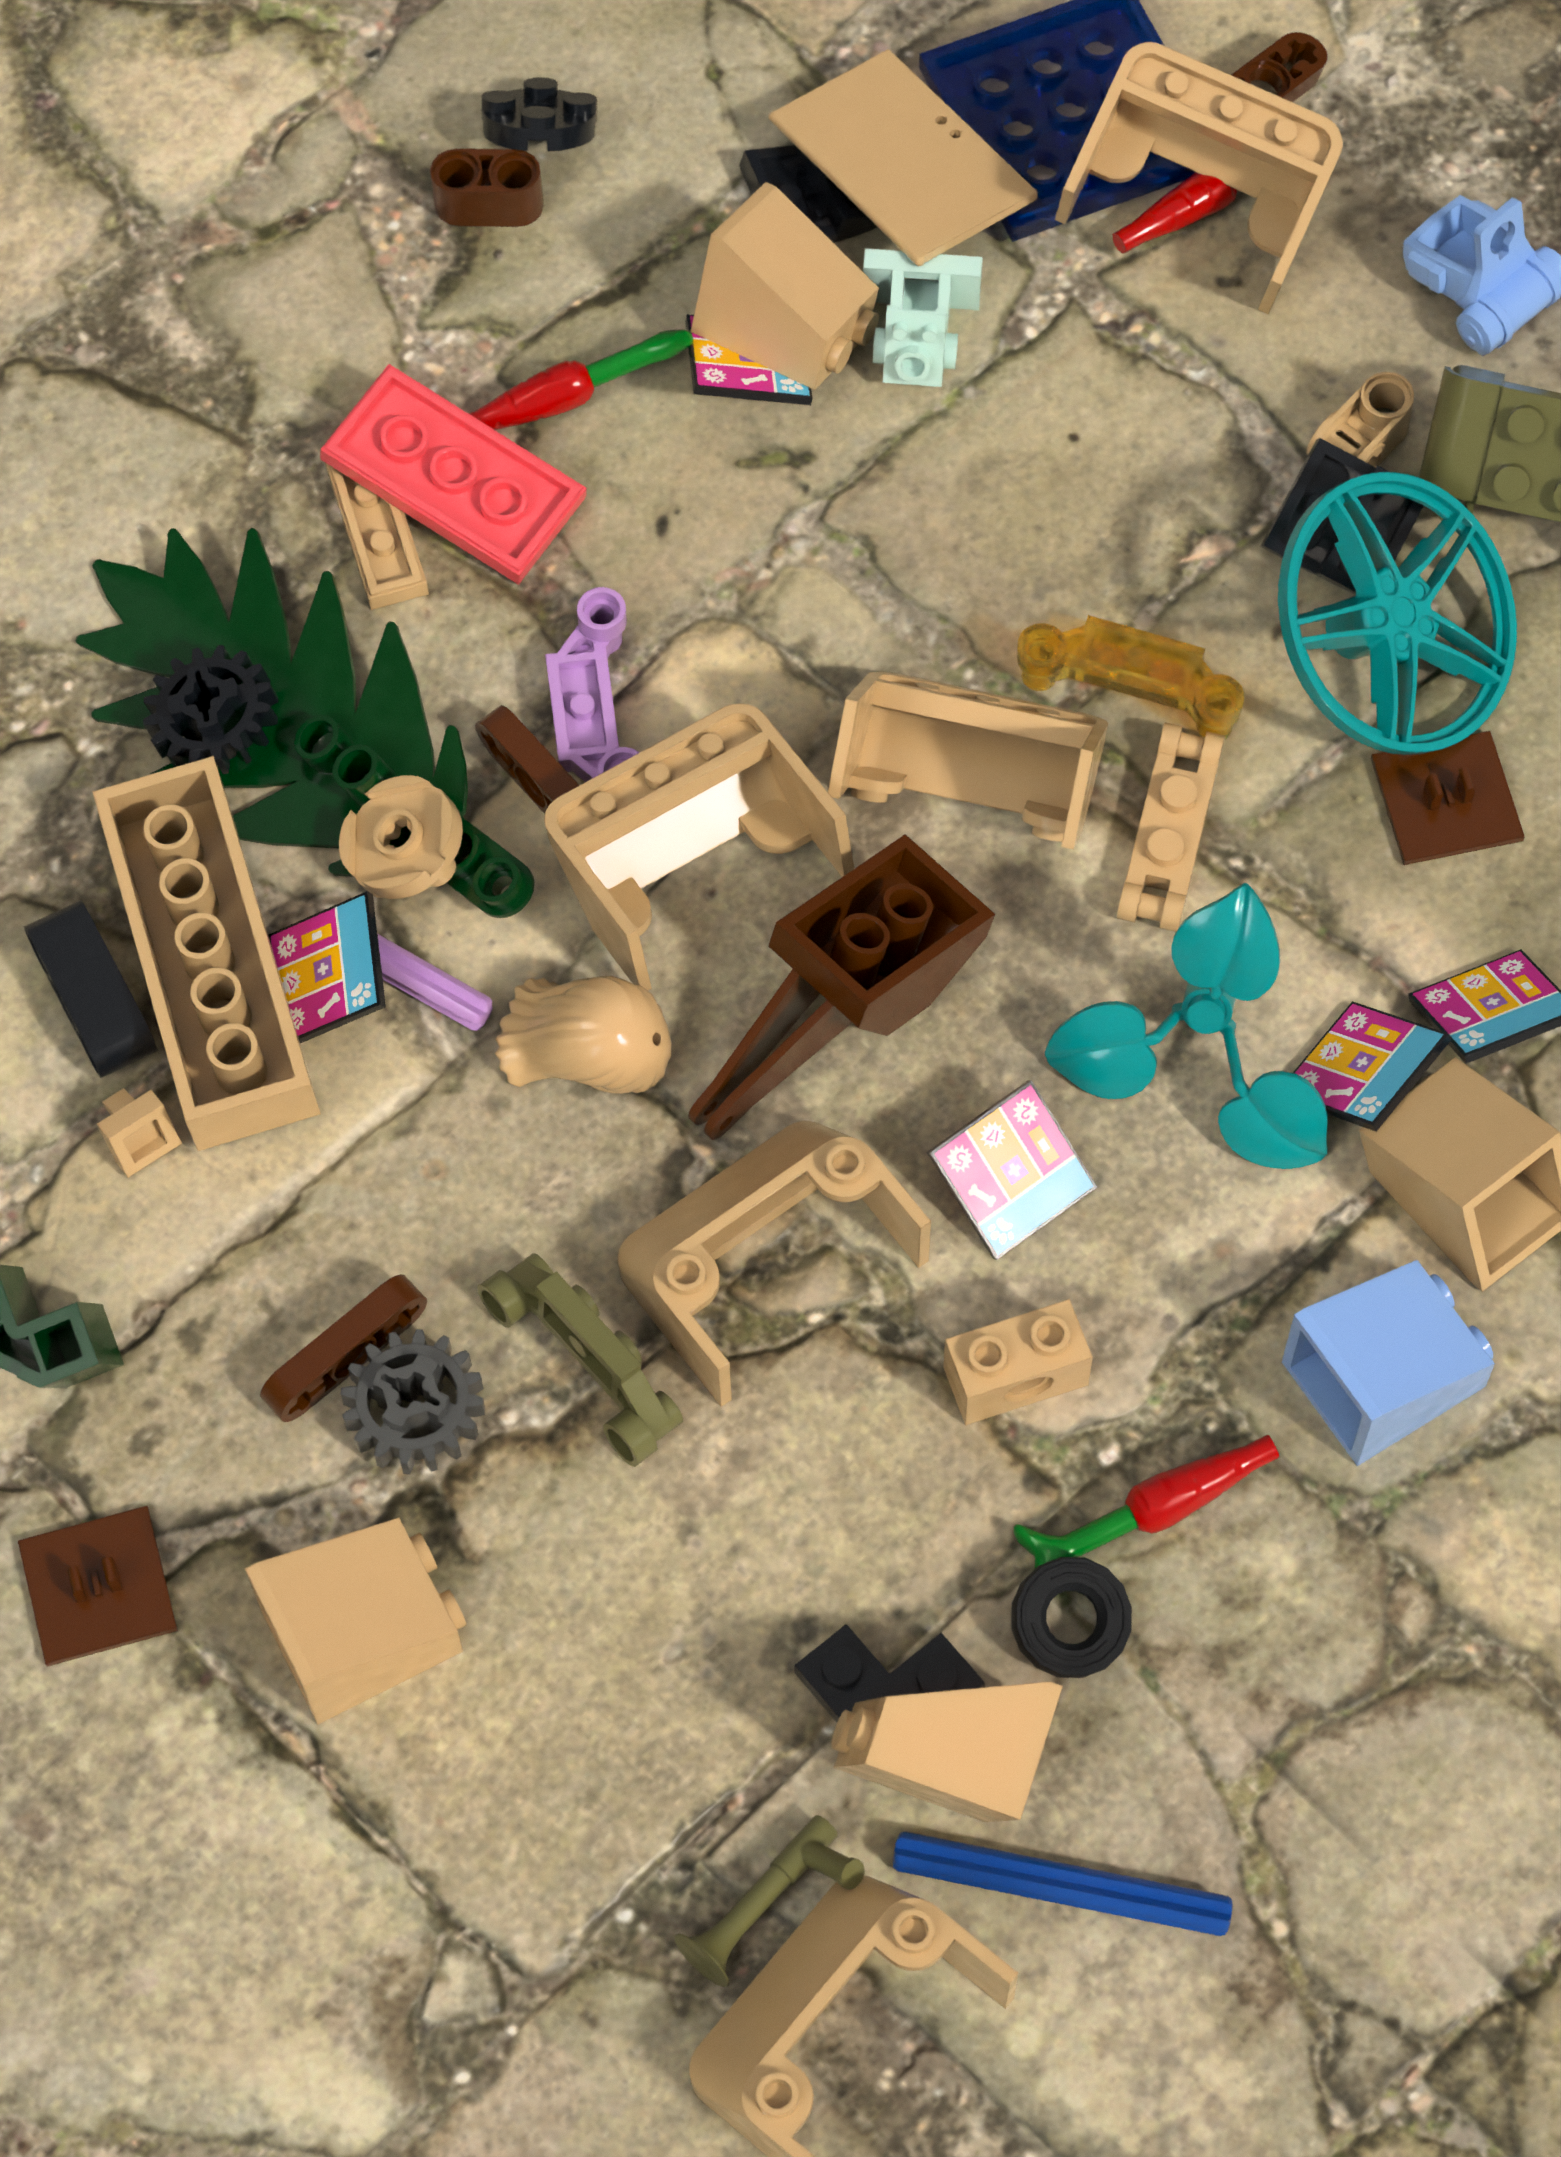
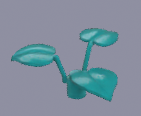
[1045,883,1328,1169]

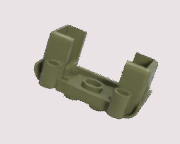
[1419,365,1561,522]

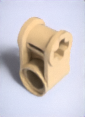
[1307,372,1414,466]

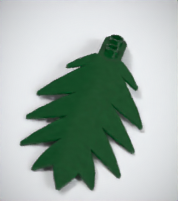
[76,528,535,918]

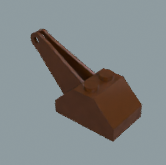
[688,834,996,1140]

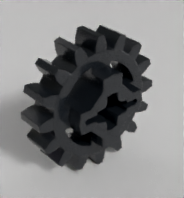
[143,645,279,774]

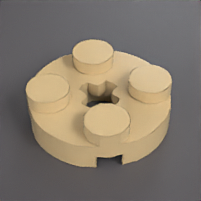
[339,775,463,899]

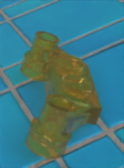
[1017,615,1244,740]

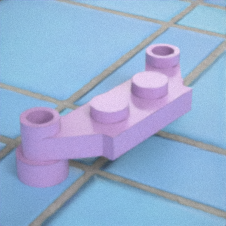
[545,587,639,782]

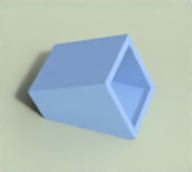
[1282,1260,1495,1466]

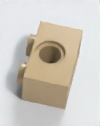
[943,1299,1093,1426]

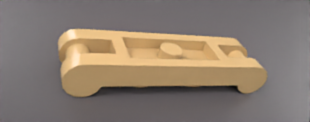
[1117,722,1225,932]

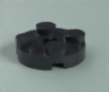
[481,77,597,151]

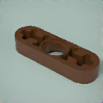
[1231,32,1327,102]
[475,705,580,814]
[260,1274,427,1422]

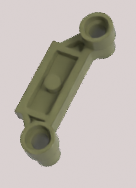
[477,1253,683,1467]

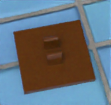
[1371,731,1525,865]
[18,1506,178,1667]

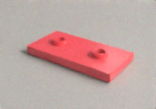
[320,364,587,585]

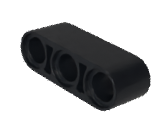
[24,900,158,1078]

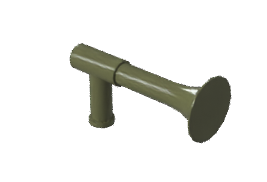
[674,1815,865,1987]

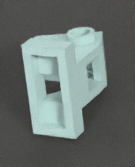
[863,248,983,387]

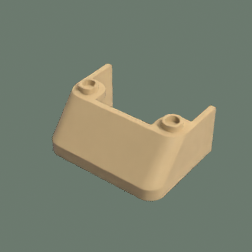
[1055,42,1343,314]
[828,672,1108,849]
[544,703,855,991]
[618,1121,931,1407]
[689,1875,1018,2157]

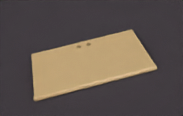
[769,49,1037,266]

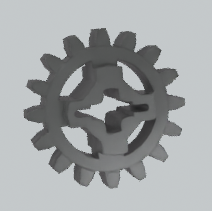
[341,1329,486,1474]

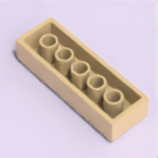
[92,756,321,1151]

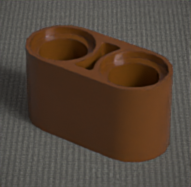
[430,149,544,227]

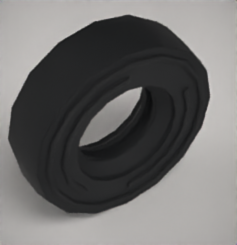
[1011,1557,1132,1678]

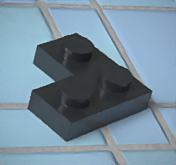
[794,1624,985,1722]

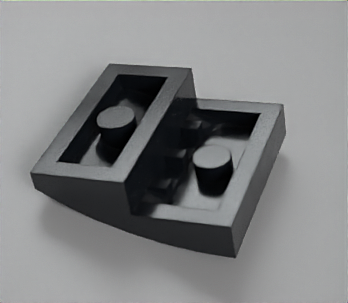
[739,145,877,243]
[1260,438,1424,595]

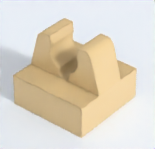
[97,1088,182,1178]

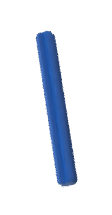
[893,1831,1233,1936]

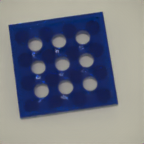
[919,0,1195,242]

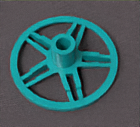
[1278,472,1517,755]

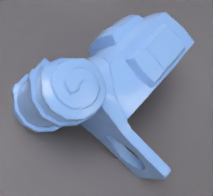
[1403,195,1561,356]

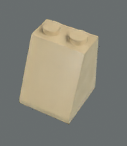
[691,182,879,390]
[1359,1057,1561,1292]
[245,1518,467,1725]
[831,1682,1063,1822]

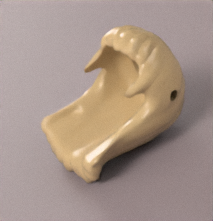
[495,976,672,1094]

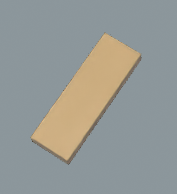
[324,462,429,610]

